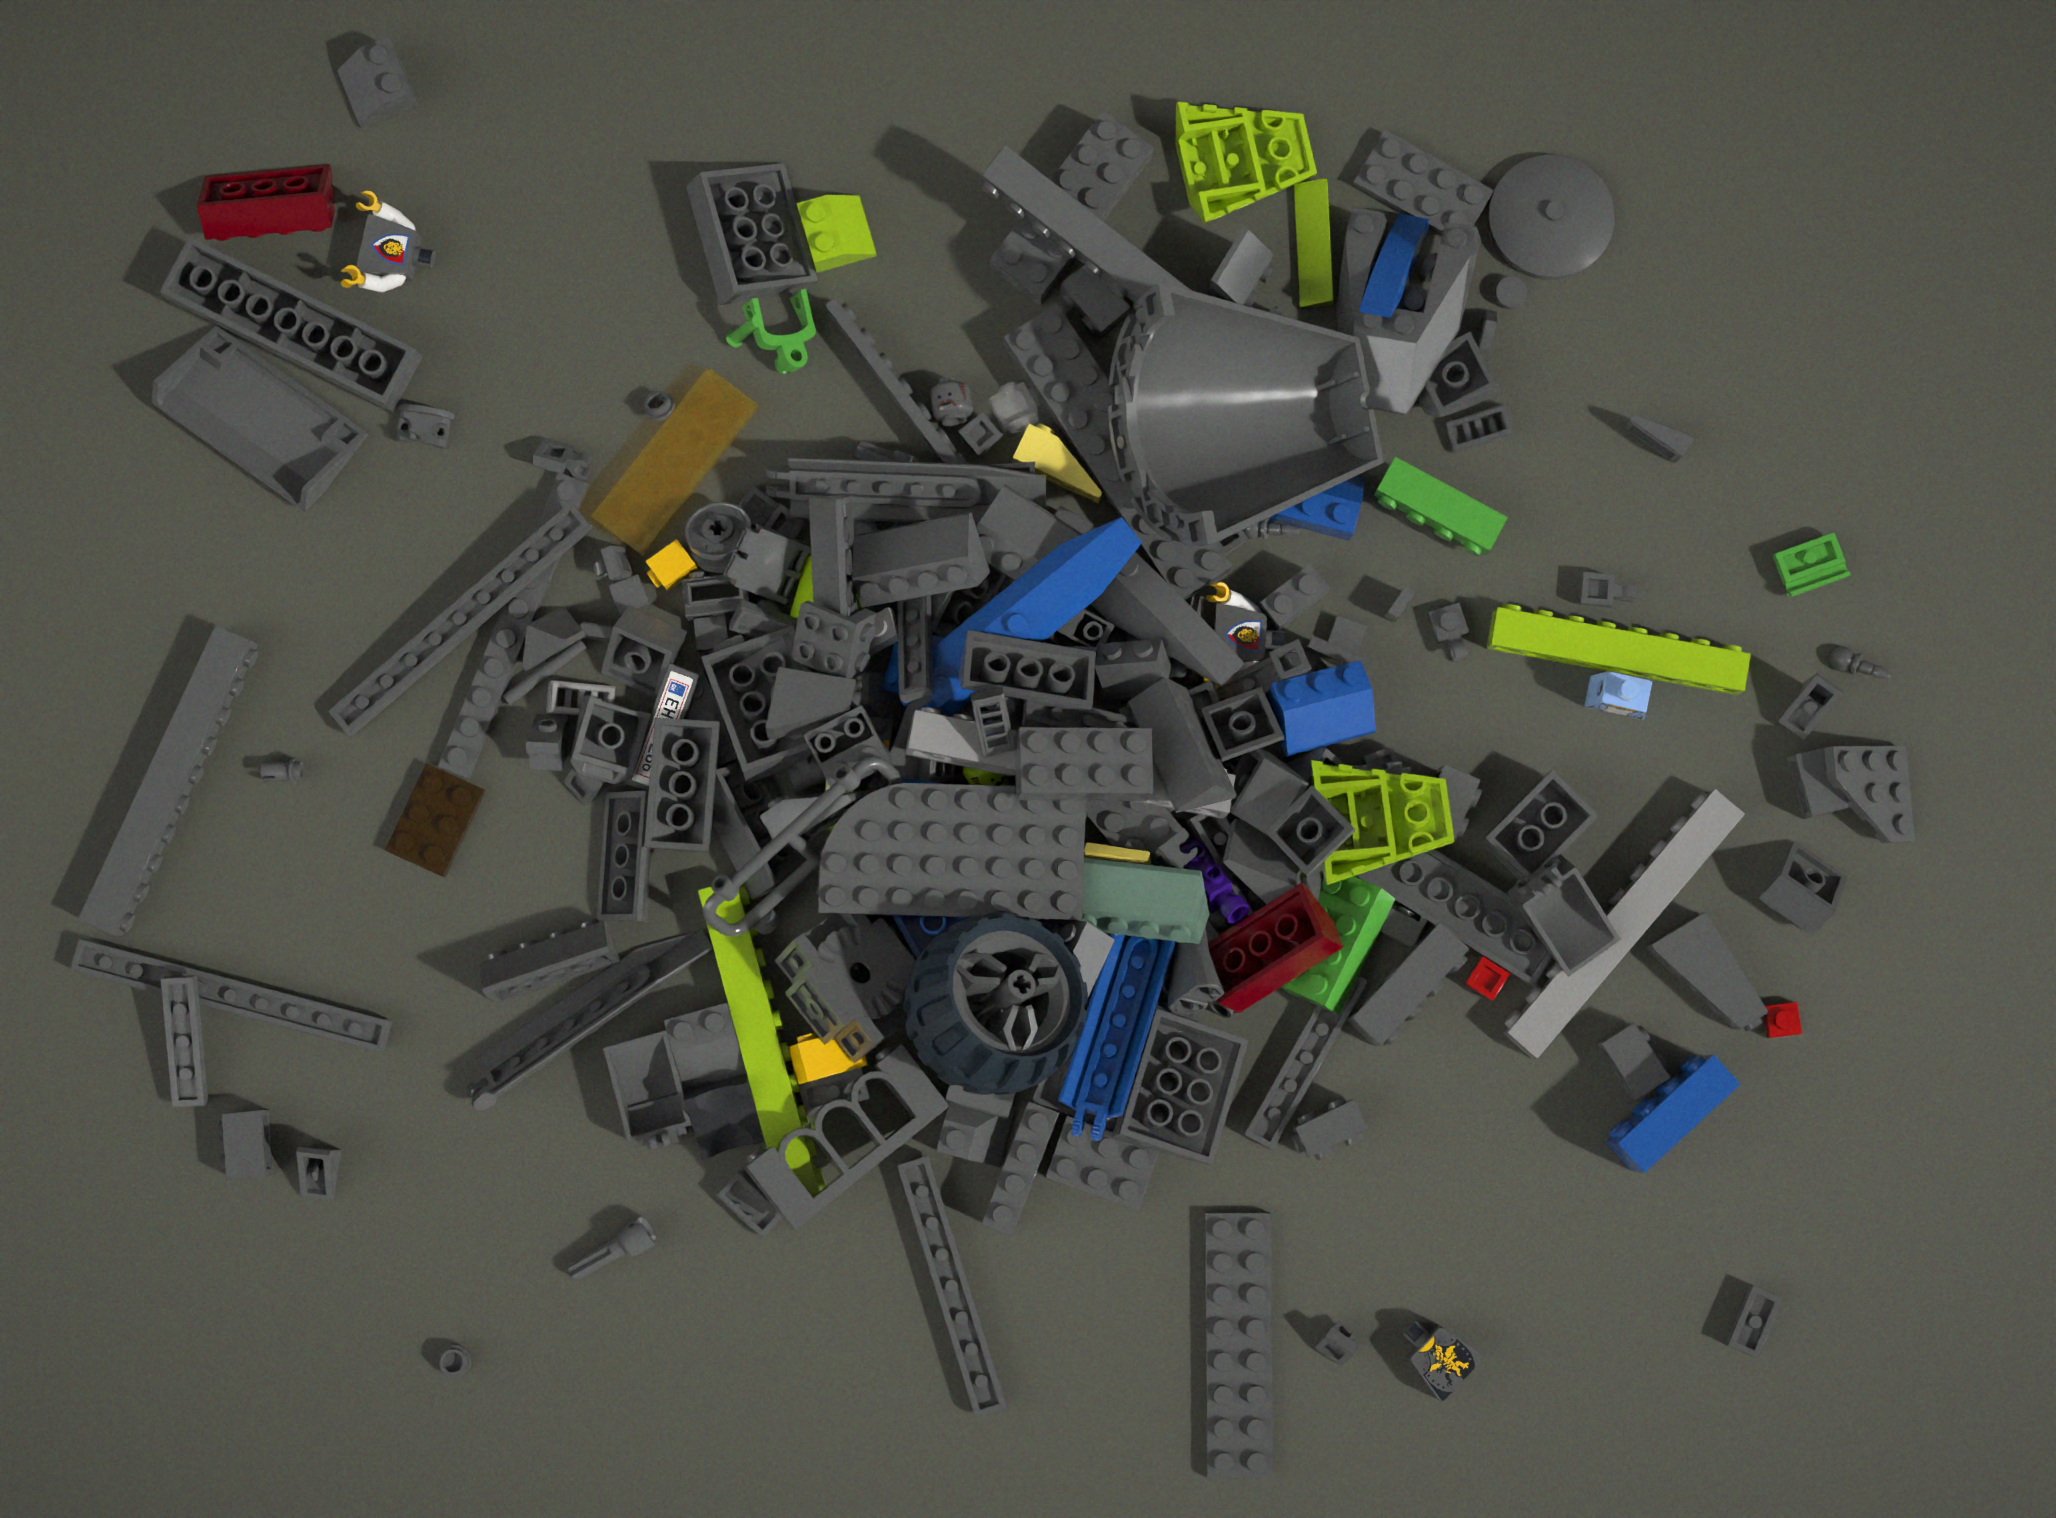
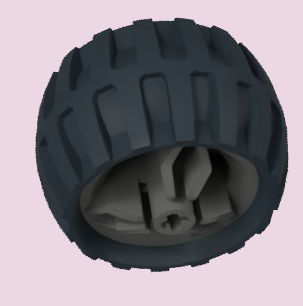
[904,913,1088,1095]

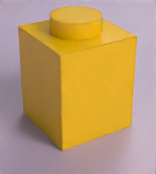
[646,539,699,592]

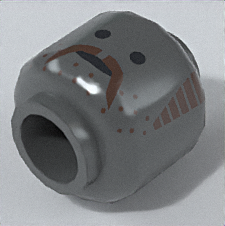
[929,377,973,426]

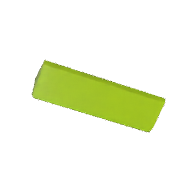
[1294,179,1333,308]

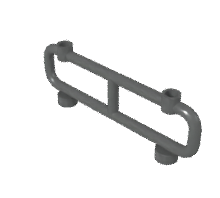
[703,756,902,936]

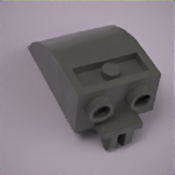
[1507,854,1621,977]
[603,1030,692,1151]

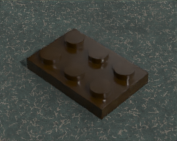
[385,763,486,878]

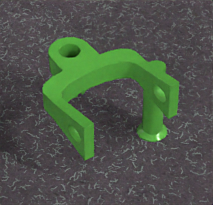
[726,289,816,374]

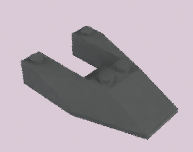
[1336,208,1481,415]

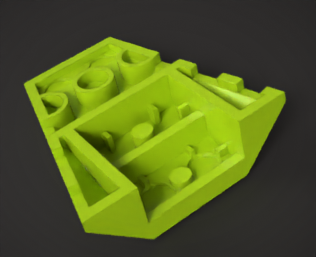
[1175,102,1317,224]
[1311,760,1454,885]

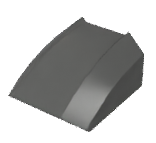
[1417,332,1501,418]
[570,695,651,784]

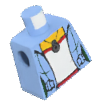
[1584,671,1652,720]

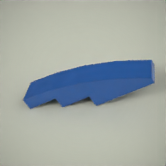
[1360,214,1430,318]

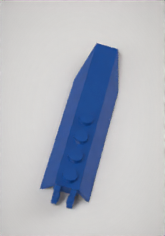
[900,517,1142,717]
[1058,934,1176,1141]

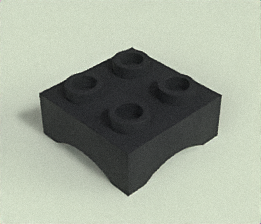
[684,1074,765,1159]

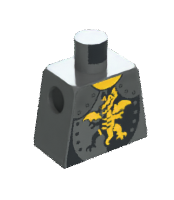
[1402,1320,1485,1402]

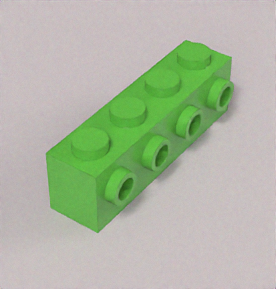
[1373,457,1508,556]

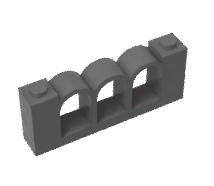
[743,1044,950,1230]

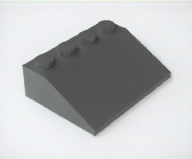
[686,163,818,305]
[701,625,813,784]
[1111,1009,1249,1166]

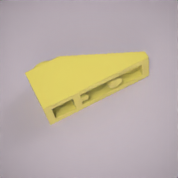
[1013,424,1102,504]

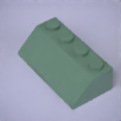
[1078,858,1209,944]

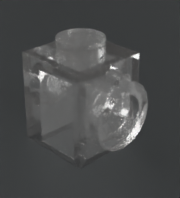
[989,381,1040,434]

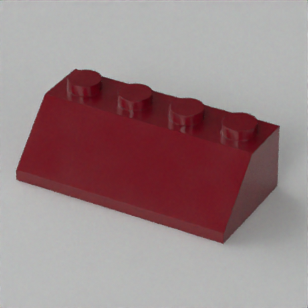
[196,164,335,241]
[1208,882,1344,1013]

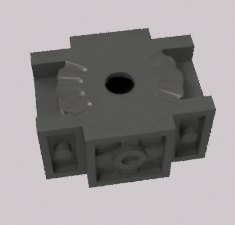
[775,913,917,1063]

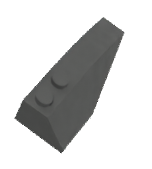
[1090,552,1244,686]

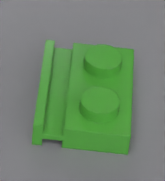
[1772,533,1851,598]

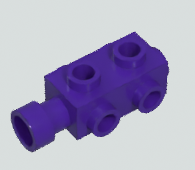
[1179,839,1249,923]

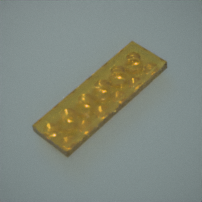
[591,367,760,556]

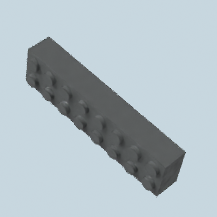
[159,236,422,413]

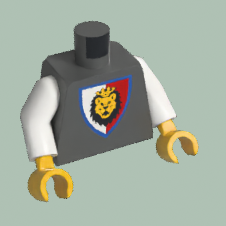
[341,191,436,293]
[1204,582,1285,682]

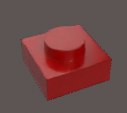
[1464,956,1510,1001]
[1764,1002,1802,1038]

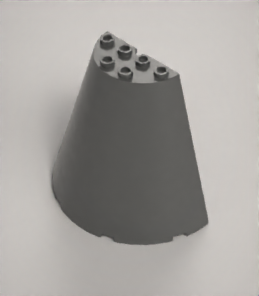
[1108,283,1384,547]

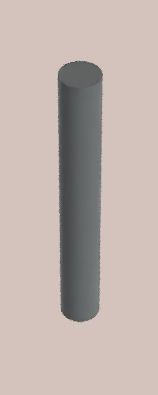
[503,639,587,706]

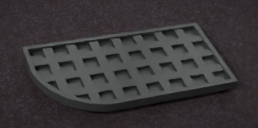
[818,783,1086,920]

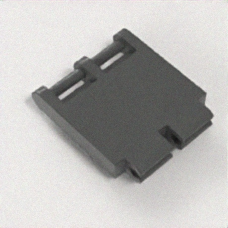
[724,524,811,605]

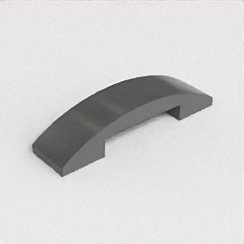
[1188,639,1312,722]

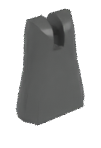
[1168,928,1225,1015]

